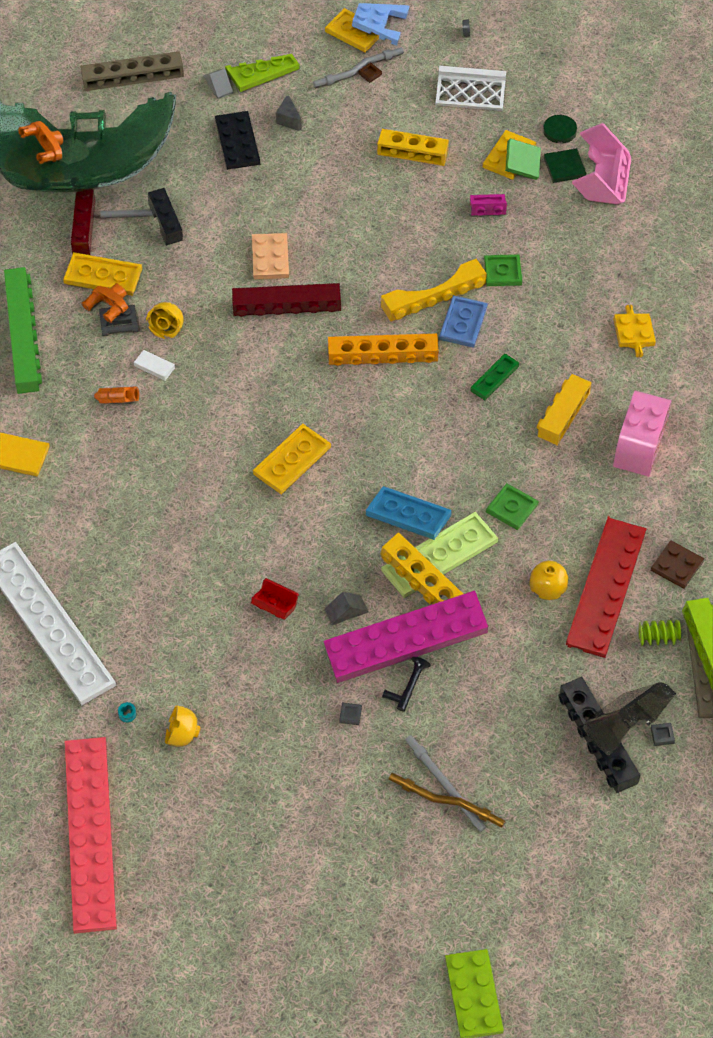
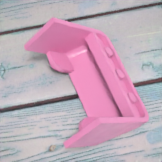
[572,123,631,205]

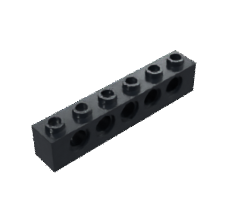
[558,677,640,793]

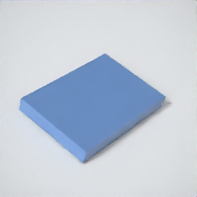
[439,295,488,348]

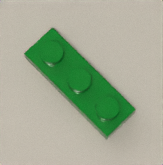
[471,353,519,401]

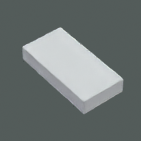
[134,350,175,381]

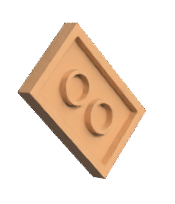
[252,233,289,280]

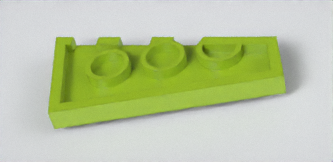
[225,54,300,92]

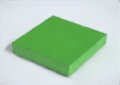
[505,138,541,180]
[484,254,522,287]
[486,483,539,530]

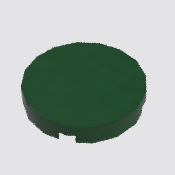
[543,114,577,143]

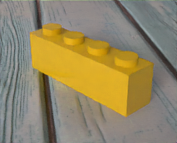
[537,374,592,445]

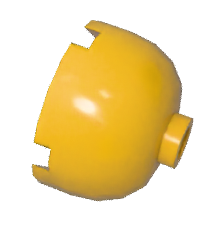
[146,302,184,339]
[529,560,569,600]
[165,705,200,747]

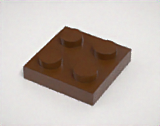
[651,540,704,589]

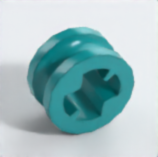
[118,702,137,723]

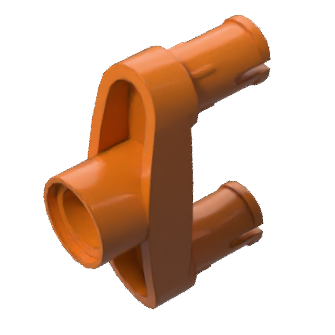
[18,121,63,164]
[81,283,129,323]

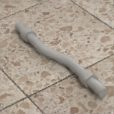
[313,47,404,88]

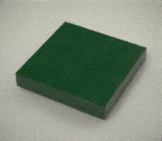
[544,148,587,183]

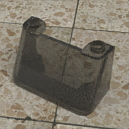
[583,682,676,756]

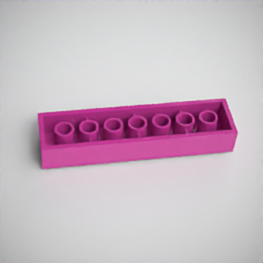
[324,590,488,683]

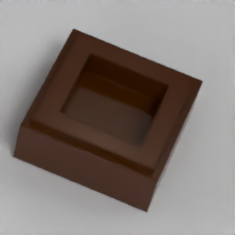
[358,62,382,83]

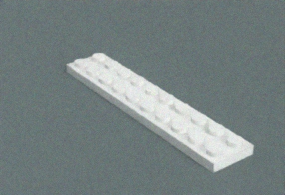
[0,542,116,706]

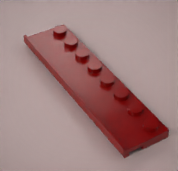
[566,516,647,658]

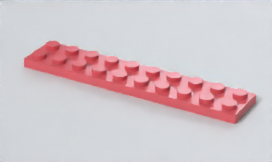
[65,737,117,934]

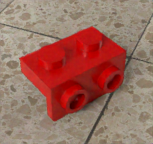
[251,578,299,620]

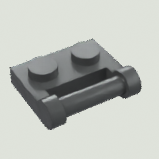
[99,304,138,336]

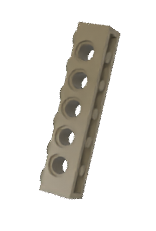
[80,51,184,91]

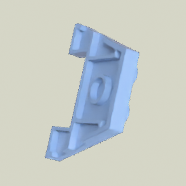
[352,3,409,46]

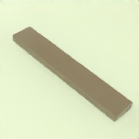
[686,624,713,718]

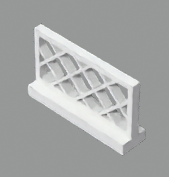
[435,66,506,111]

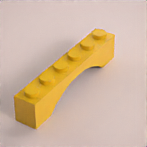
[381,258,487,322]

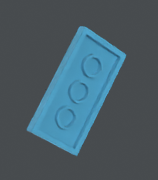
[366,486,451,540]

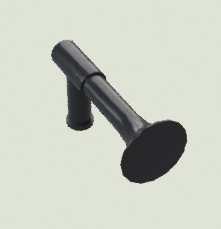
[382,657,431,712]

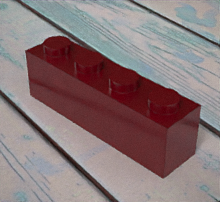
[71,188,95,255]

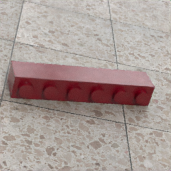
[232,283,341,317]

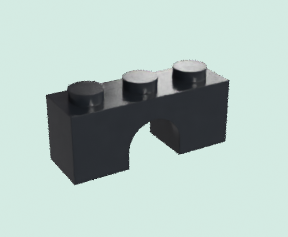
[148,188,183,246]

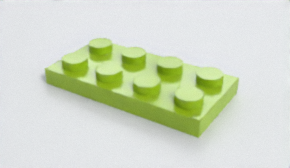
[445,949,504,1038]

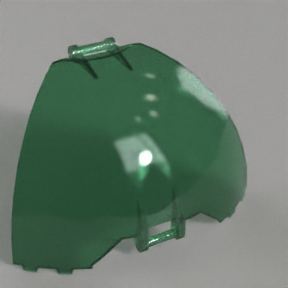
[0,92,176,193]

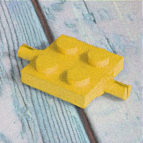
[613,304,656,358]

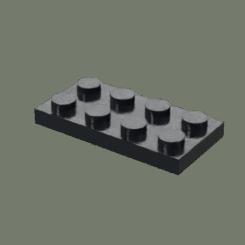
[215,111,261,170]

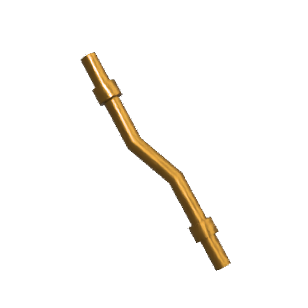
[389,772,505,828]

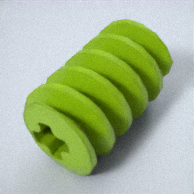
[639,620,681,646]

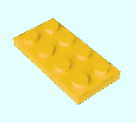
[63,252,142,296]
[253,424,331,495]

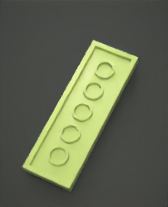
[381,512,498,598]

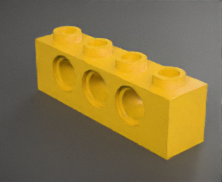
[377,129,449,166]

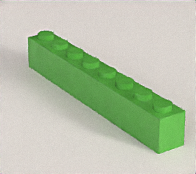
[4,267,42,394]

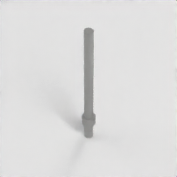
[405,735,486,832]

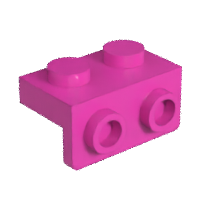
[470,194,507,216]

